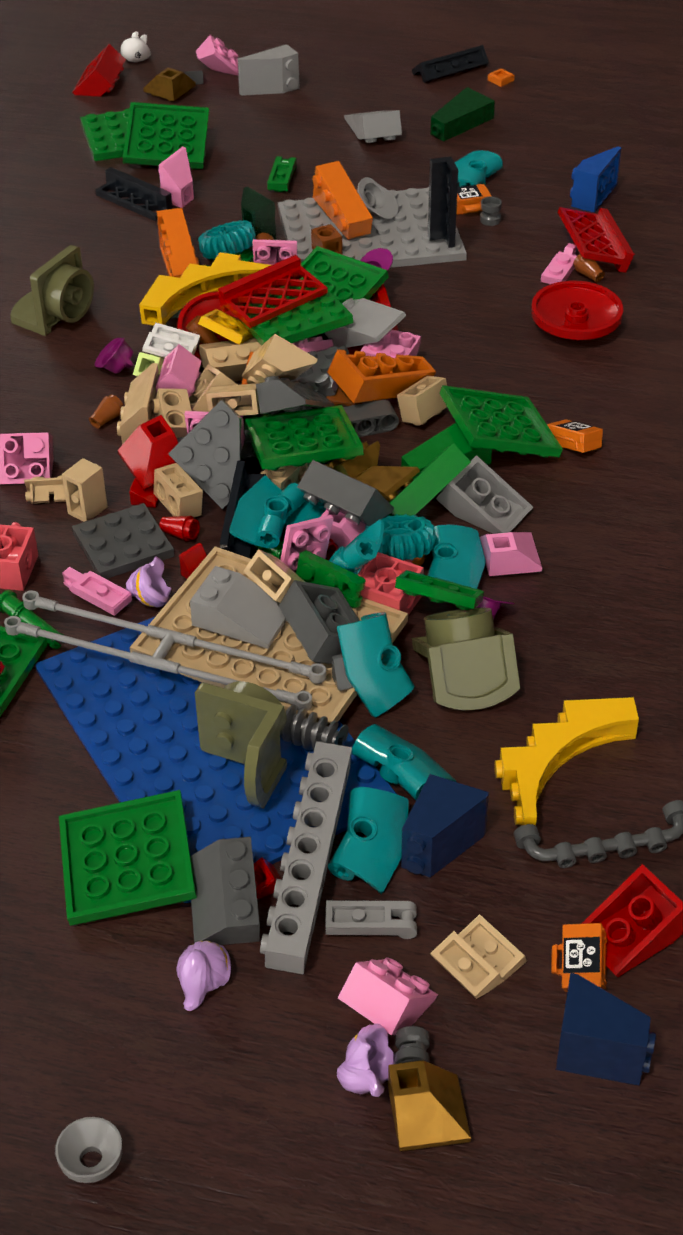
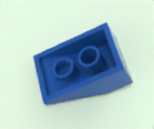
[570,146,622,213]

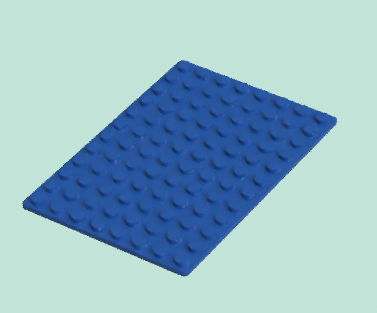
[36,616,396,903]

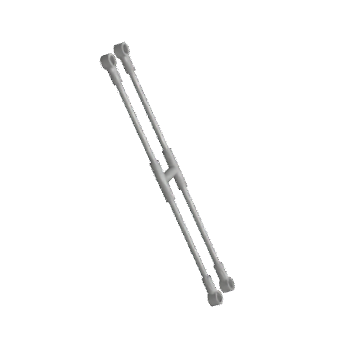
[4,590,326,711]

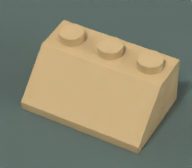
[241,334,318,384]
[198,337,261,382]
[117,363,159,445]

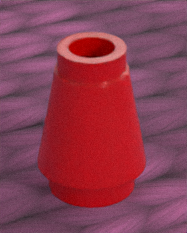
[159,516,200,541]

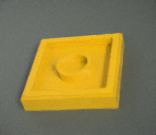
[198,309,254,345]

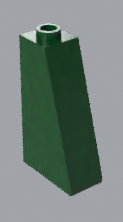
[430,87,495,141]

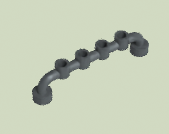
[513,800,683,868]

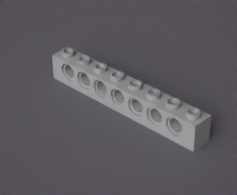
[260,741,352,975]

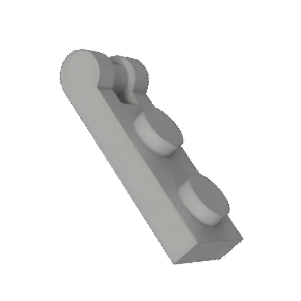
[326,901,417,939]

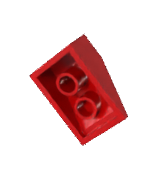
[581,864,683,978]

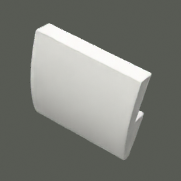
[142,322,200,357]

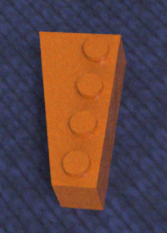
[313,161,373,240]
[156,208,199,278]
[327,349,436,403]

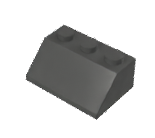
[256,376,334,415]
[297,460,394,526]
[279,580,360,664]
[191,837,260,945]

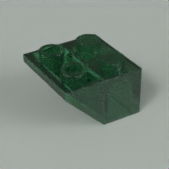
[241,186,276,247]

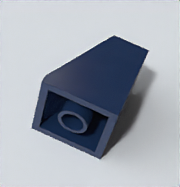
[401,774,489,878]
[556,973,656,1086]

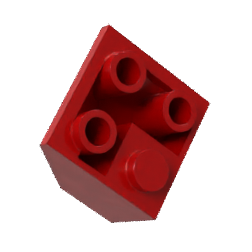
[118,415,178,490]

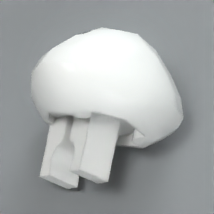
[121,31,151,62]

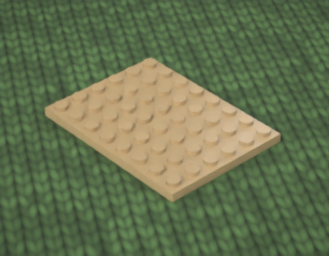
[130,547,408,727]

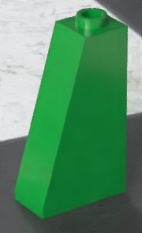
[401,423,492,478]
[388,443,471,516]

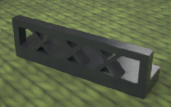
[412,45,489,83]
[428,157,458,248]
[95,167,173,221]
[219,461,266,559]

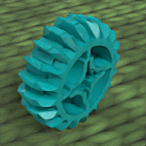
[198,220,256,259]
[364,514,436,561]

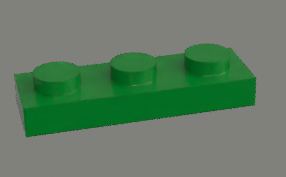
[395,570,484,610]

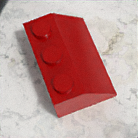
[72,44,126,97]

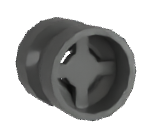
[480,196,502,226]
[395,1026,430,1064]

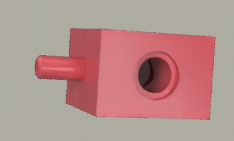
[0,522,39,591]
[357,552,424,615]

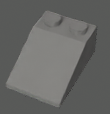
[238,44,299,95]
[344,110,402,143]
[325,298,406,348]
[436,455,533,534]
[190,566,286,649]

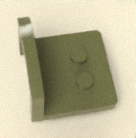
[10,245,94,336]
[412,607,520,710]
[195,681,287,809]

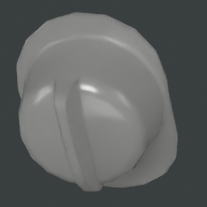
[357,177,398,219]

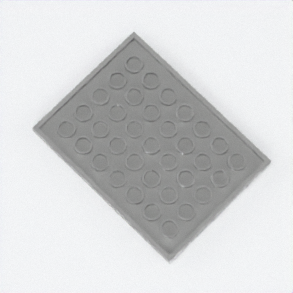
[278,187,467,268]

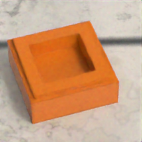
[488,68,514,87]

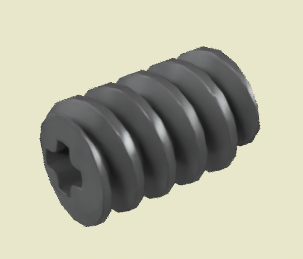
[281,704,349,752]

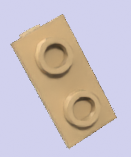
[24,475,66,504]

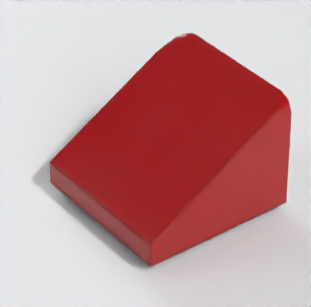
[129,478,159,508]
[179,543,207,579]
[254,857,281,900]

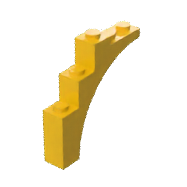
[139,252,271,326]
[494,697,639,826]

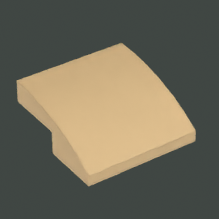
[430,914,527,999]

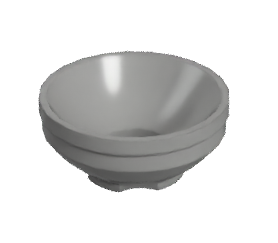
[55,1117,122,1183]

